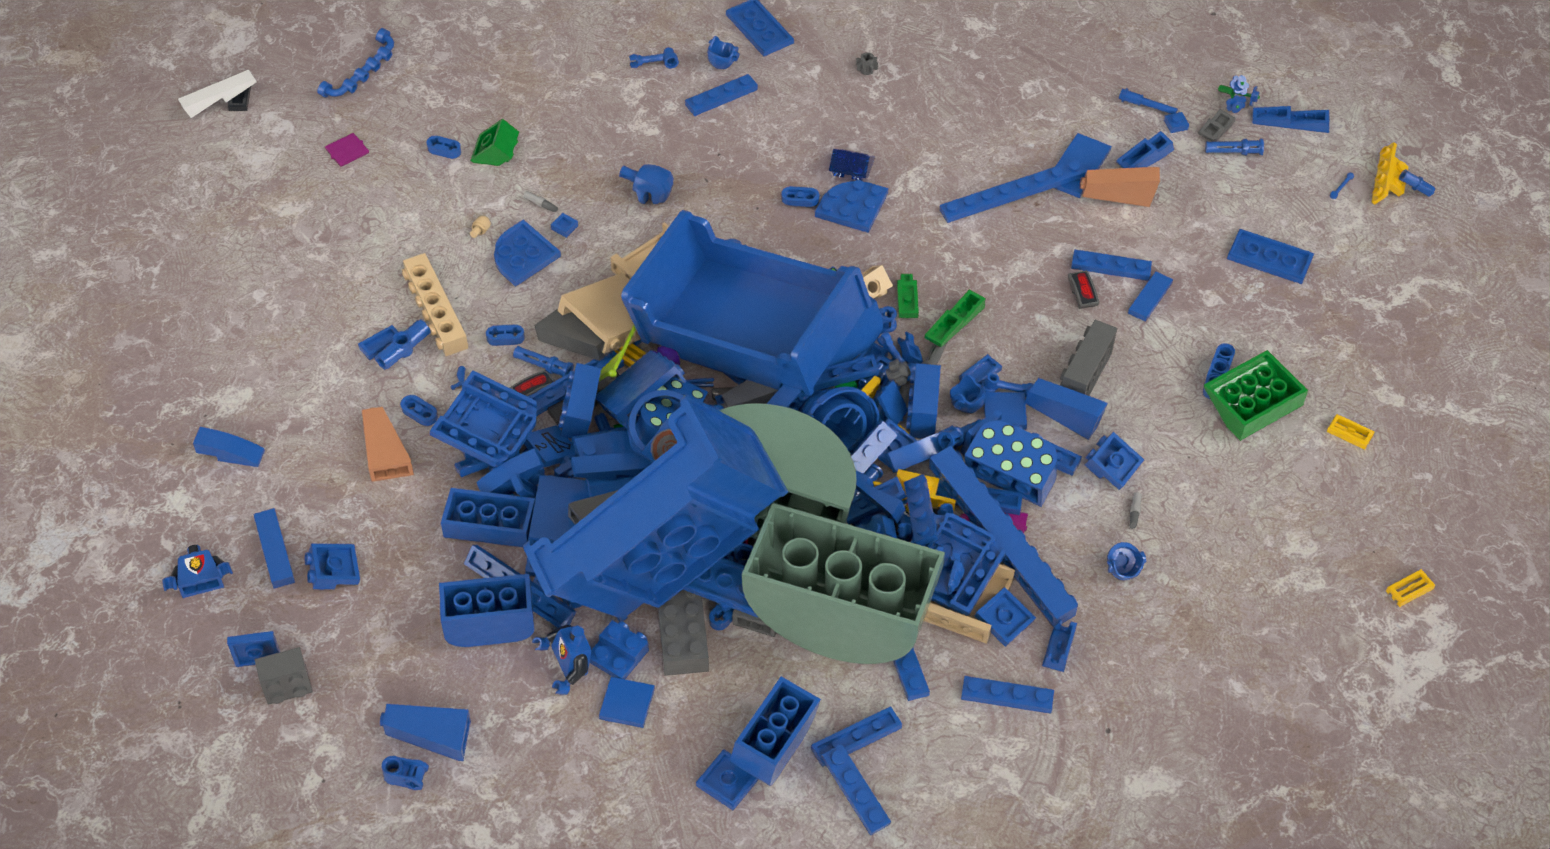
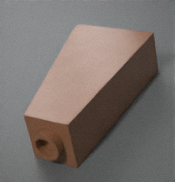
[1080,167,1160,207]
[362,407,414,482]

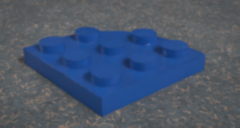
[815,180,889,233]
[494,219,561,287]

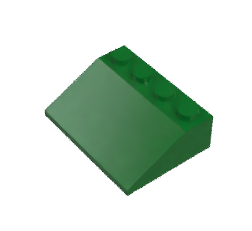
[1204,350,1308,441]

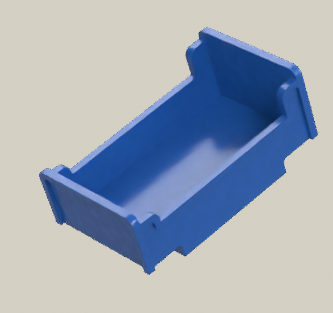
[621,210,872,396]
[523,394,788,621]

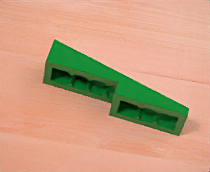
[924,289,986,347]

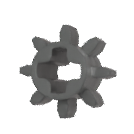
[856,52,878,75]
[886,359,911,386]

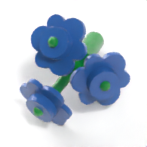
[1218,75,1260,113]

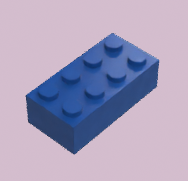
[441,488,535,547]

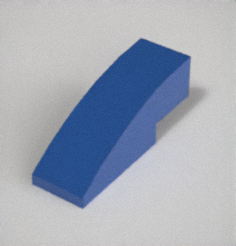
[1116,131,1174,168]
[193,427,265,467]
[886,430,947,473]
[476,449,544,494]

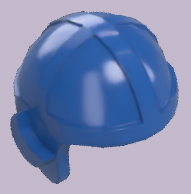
[707,36,740,69]
[950,374,986,414]
[1107,542,1146,580]

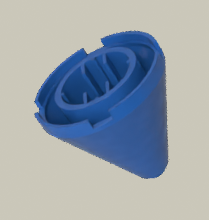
[798,387,879,454]

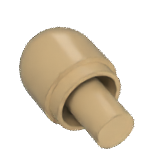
[470,216,491,238]

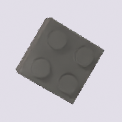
[254,647,313,705]

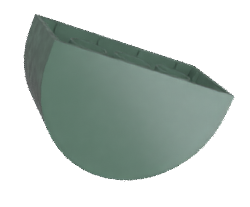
[719,403,857,539]
[742,503,945,664]

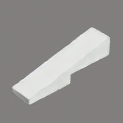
[178,70,257,118]

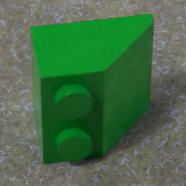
[470,118,519,166]

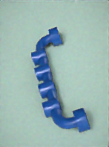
[317,28,394,97]

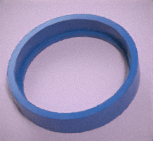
[627,390,684,459]

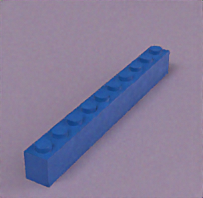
[929,446,1078,628]

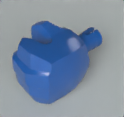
[619,164,674,204]
[934,545,965,595]

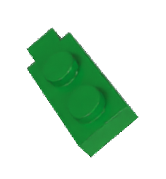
[897,274,919,318]

